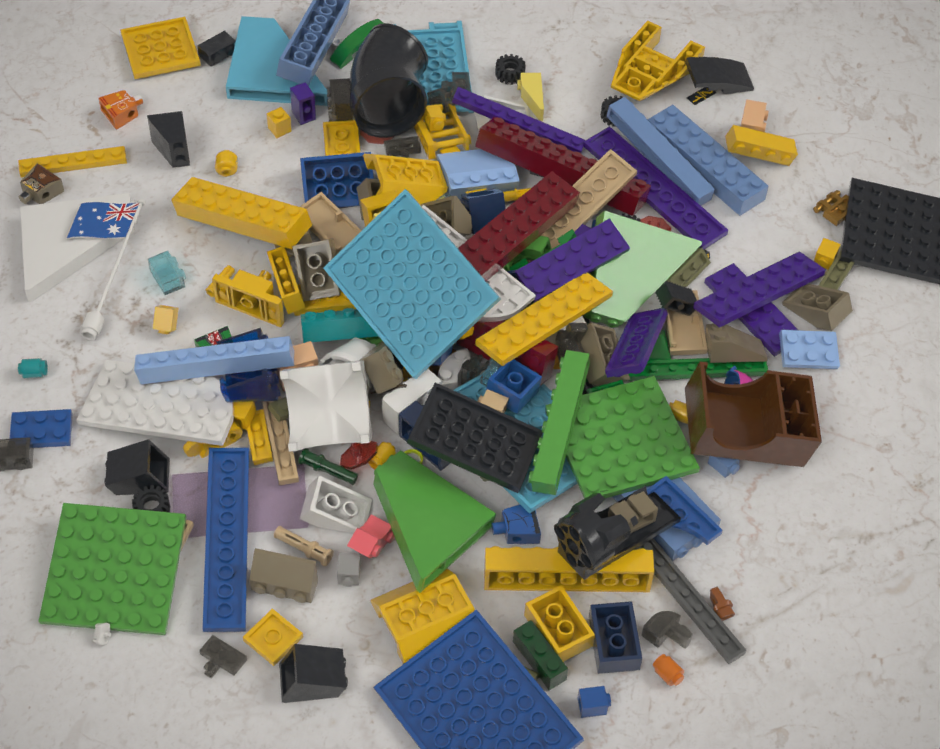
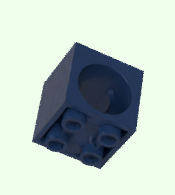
[460,188,506,234]

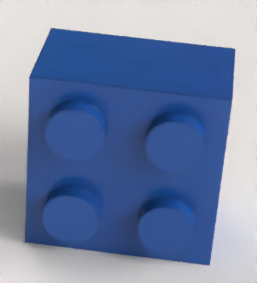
[486,359,542,414]

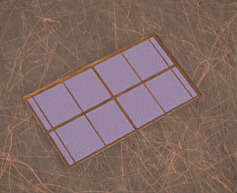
[172,464,309,538]

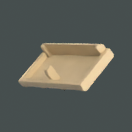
[300,192,361,254]
[665,290,708,355]

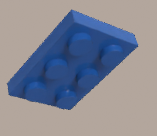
[9,409,72,449]

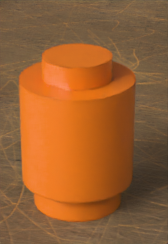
[653,654,684,686]

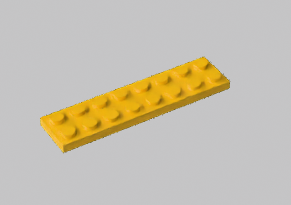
[475,273,613,366]

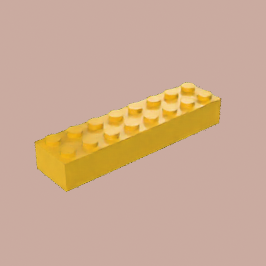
[171,177,312,249]
[484,546,654,592]

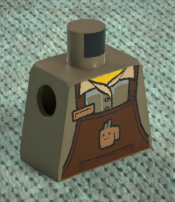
[18,163,64,204]

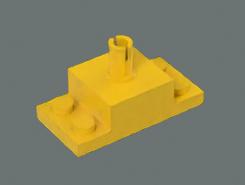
[212,269,285,327]

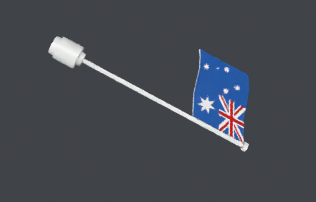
[67,199,146,340]

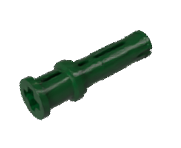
[298,448,359,485]

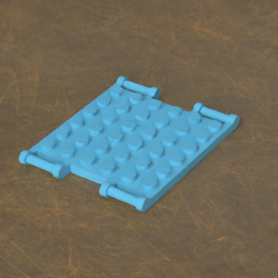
[394,21,474,113]

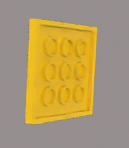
[120,16,201,79]

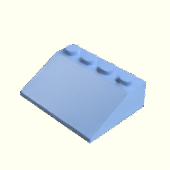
[437,149,520,199]

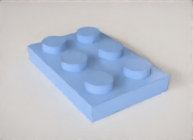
[779,330,840,369]

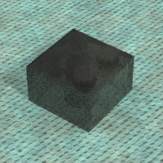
[326,78,353,122]

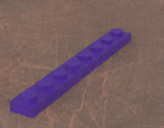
[452,87,585,153]

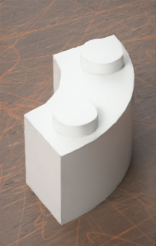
[438,348,472,390]

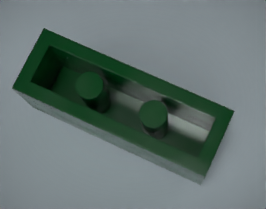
[513,620,568,691]

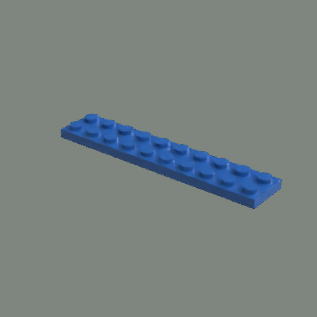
[203,448,249,632]

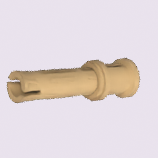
[274,526,334,567]

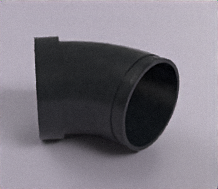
[349,23,428,138]

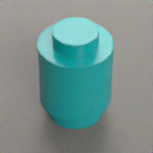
[18,358,48,378]

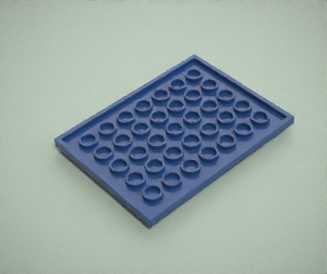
[373,609,584,749]

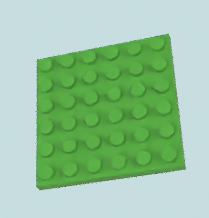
[545,376,700,499]
[39,503,187,635]

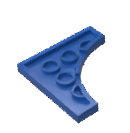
[647,476,723,545]

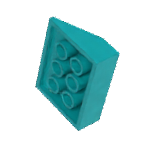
[300,308,378,343]

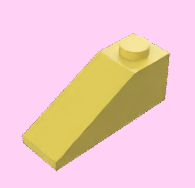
[517,73,544,121]

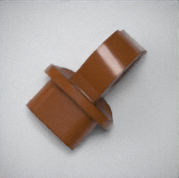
[710,586,735,621]

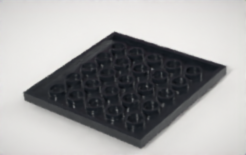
[839,178,940,284]

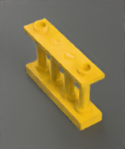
[414,99,471,160]

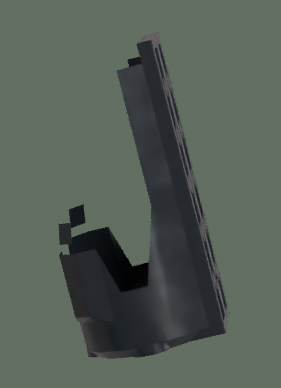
[554,485,681,580]

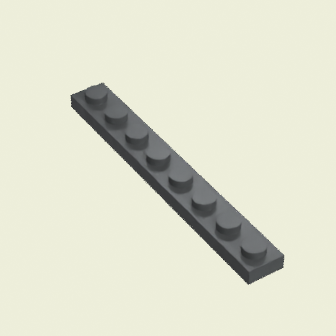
[634,538,746,664]

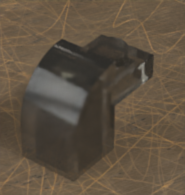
[555,323,588,362]
[641,611,693,649]

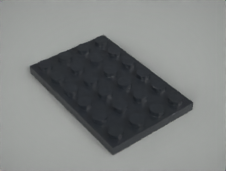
[407,382,543,493]

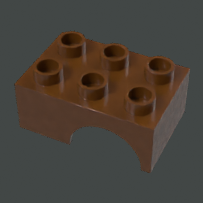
[685,361,822,467]

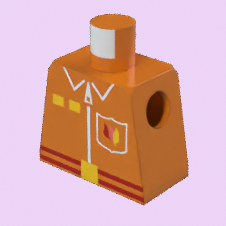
[98,90,143,130]

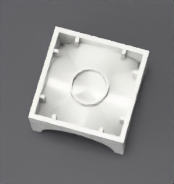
[280,360,373,452]

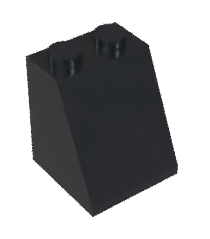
[147,111,190,168]
[104,439,170,495]
[279,644,348,703]

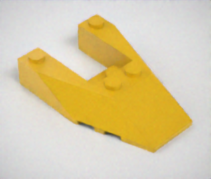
[611,20,705,101]

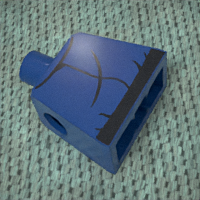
[491,504,541,544]

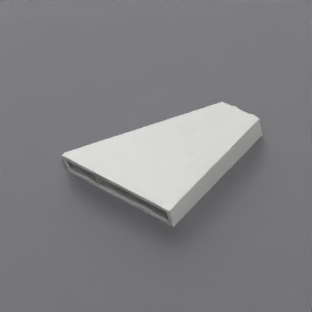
[20,193,137,302]

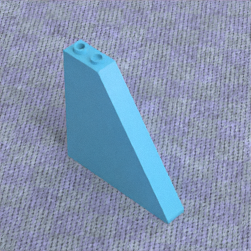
[226,16,329,106]

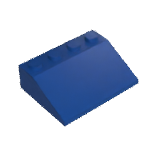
[300,152,374,208]

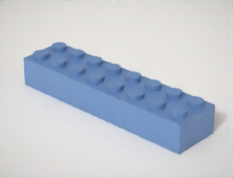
[276,0,350,86]
[647,105,769,216]

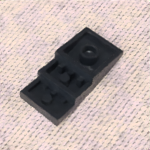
[685,57,754,94]

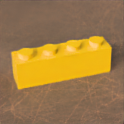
[725,125,798,166]
[267,246,306,314]

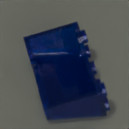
[217,328,281,403]

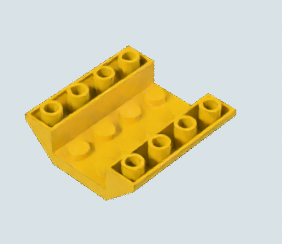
[363,153,448,205]
[370,569,475,664]

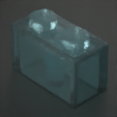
[148,251,186,295]

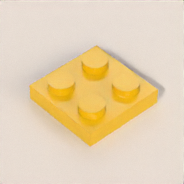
[243,608,303,666]

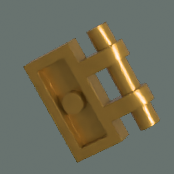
[813,190,848,226]

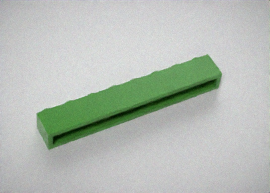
[529,350,590,495]

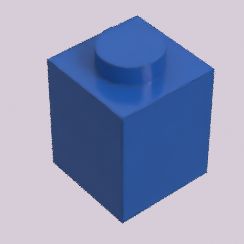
[577,686,611,718]

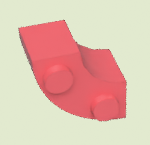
[347,514,395,558]

